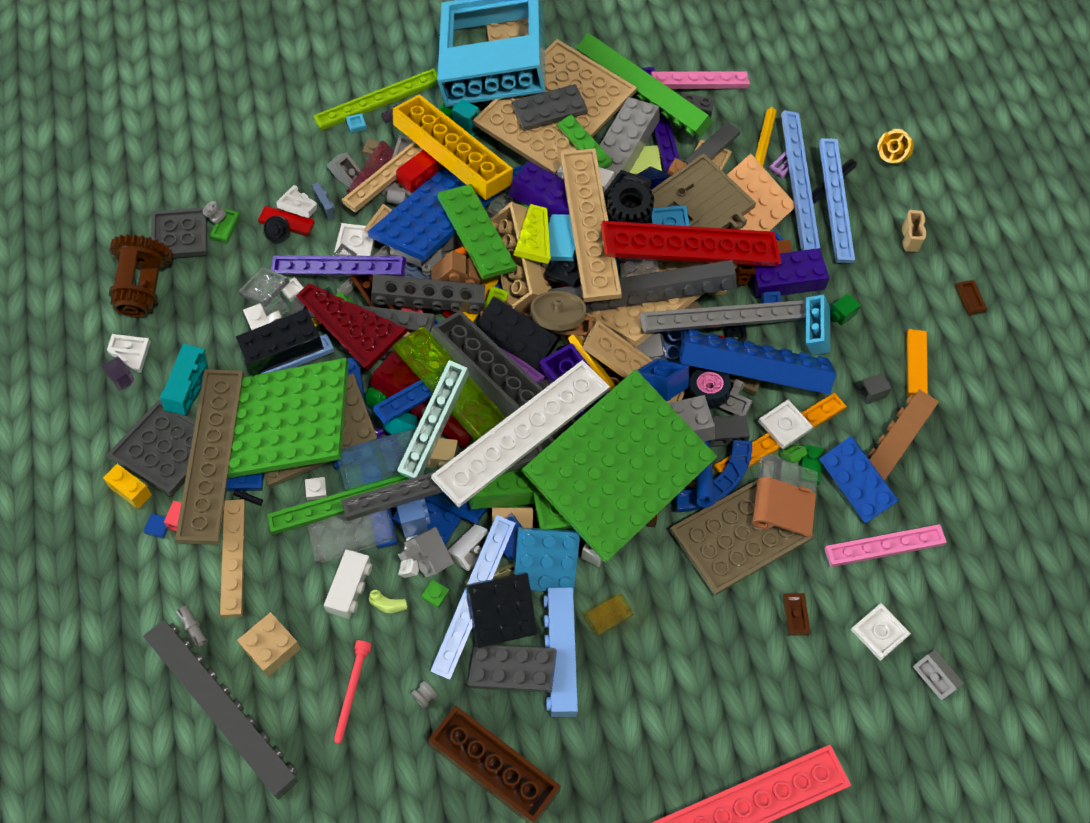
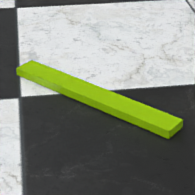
[313,68,439,131]

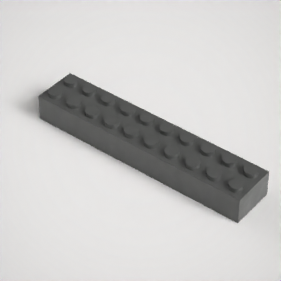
[428,310,576,450]

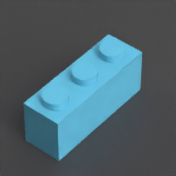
[806,294,830,355]

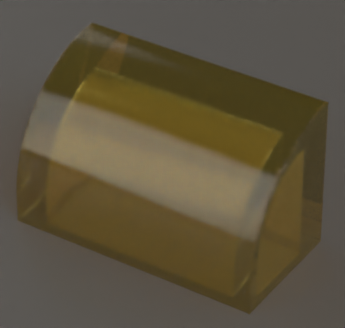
[583,593,634,636]

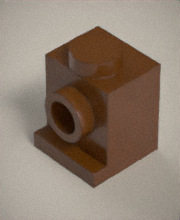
[735,264,756,287]

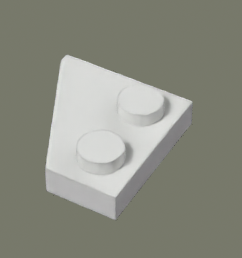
[277,185,317,218]
[107,334,151,373]

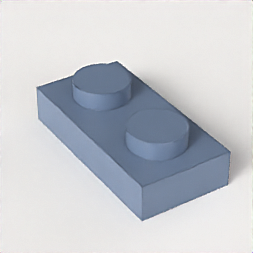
[312,182,336,221]

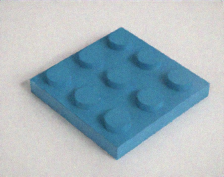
[513,527,580,592]

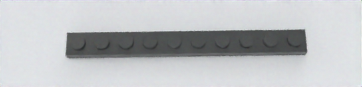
[341,444,543,521]

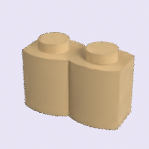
[902,210,926,252]

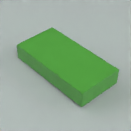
[210,208,240,244]

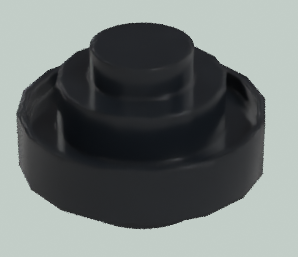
[264,216,291,242]

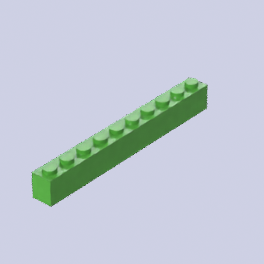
[576,33,713,138]

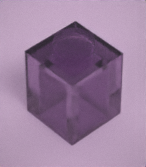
[102,356,135,391]

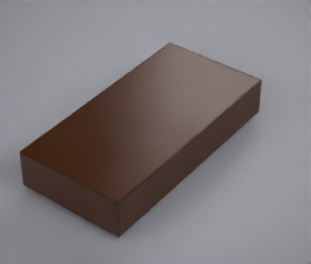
[955,280,987,316]

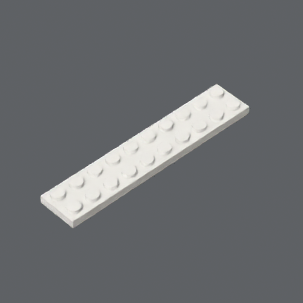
[431,360,610,508]

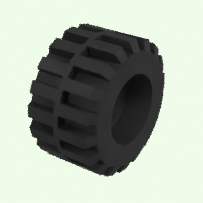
[607,179,654,224]

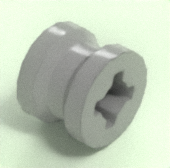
[203,201,226,224]
[411,681,438,709]

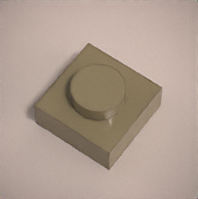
[362,138,385,159]

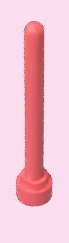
[334,640,372,744]

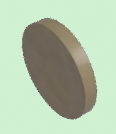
[531,291,586,331]

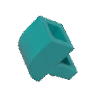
[381,412,417,442]

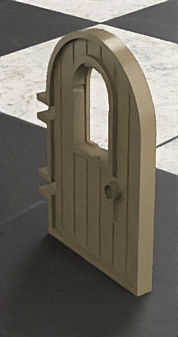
[635,153,756,261]

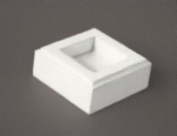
[279,277,304,302]

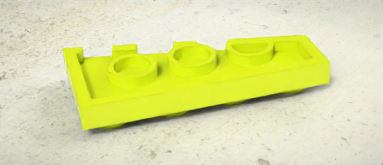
[513,204,551,264]

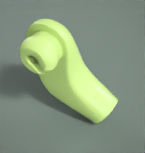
[369,590,407,614]

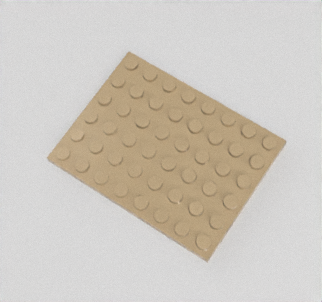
[473,39,637,175]

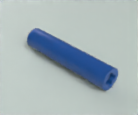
[695,440,715,507]

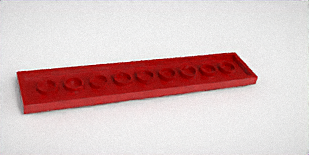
[601,221,781,266]

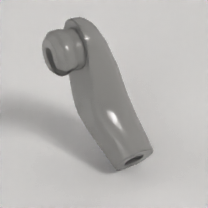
[422,247,443,276]

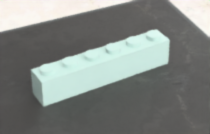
[397,360,470,479]

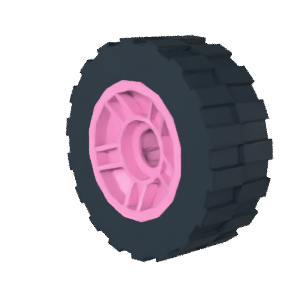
[688,368,731,409]

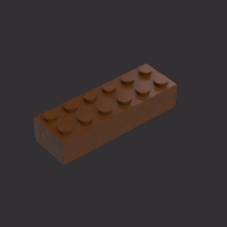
[428,705,561,823]

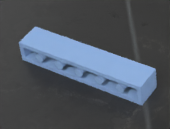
[544,588,578,717]

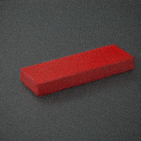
[258,206,315,237]

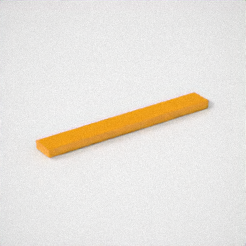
[713,392,847,475]

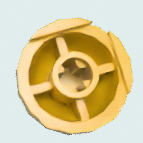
[877,129,914,164]

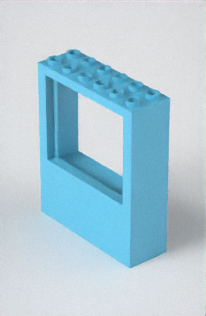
[437,0,546,107]

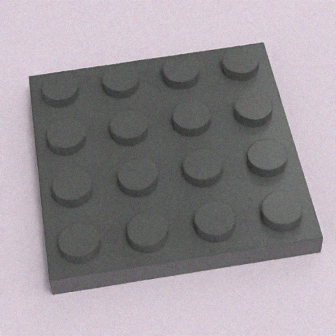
[107,400,195,497]

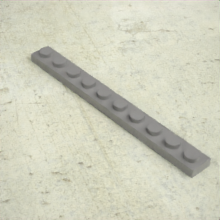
[639,300,806,333]

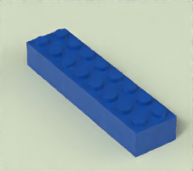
[678,329,837,394]

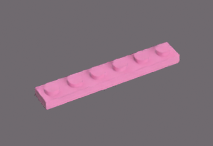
[651,71,750,89]
[824,524,947,567]

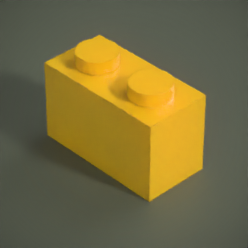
[103,464,152,509]

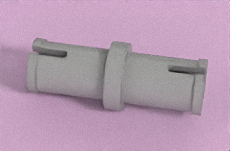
[176,605,208,648]

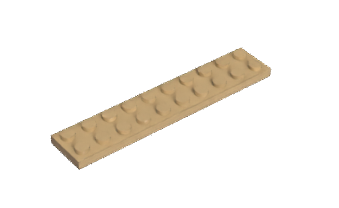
[560,148,622,302]

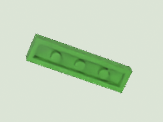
[557,115,613,169]

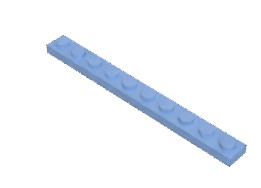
[781,110,820,251]

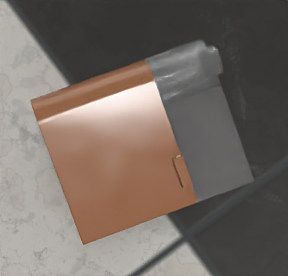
[752,454,818,537]

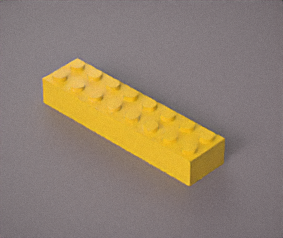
[393,94,513,200]

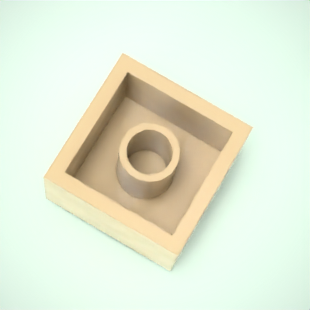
[237,612,301,677]

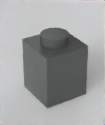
[858,373,891,404]

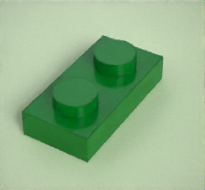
[799,444,823,485]

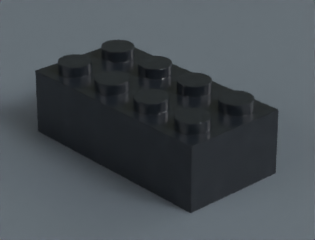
[476,296,561,370]
[235,309,324,377]

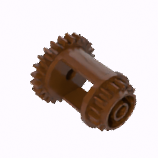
[109,234,173,317]

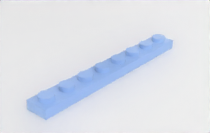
[819,138,855,263]
[431,515,515,679]

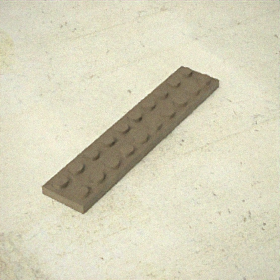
[175,369,244,545]

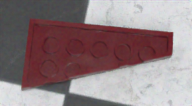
[296,283,409,370]

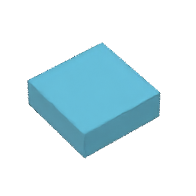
[346,113,367,133]

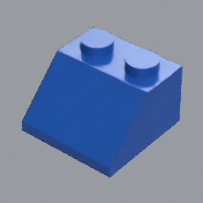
[637,358,689,401]

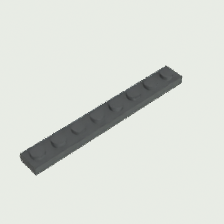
[290,298,436,334]

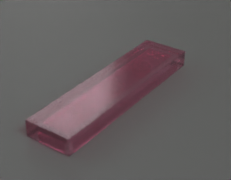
[346,141,394,194]

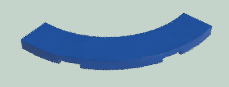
[676,440,752,512]

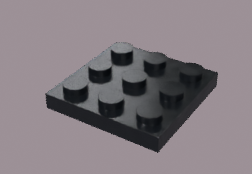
[466,572,537,648]

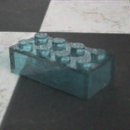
[338,429,425,491]

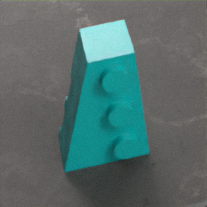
[160,343,208,416]

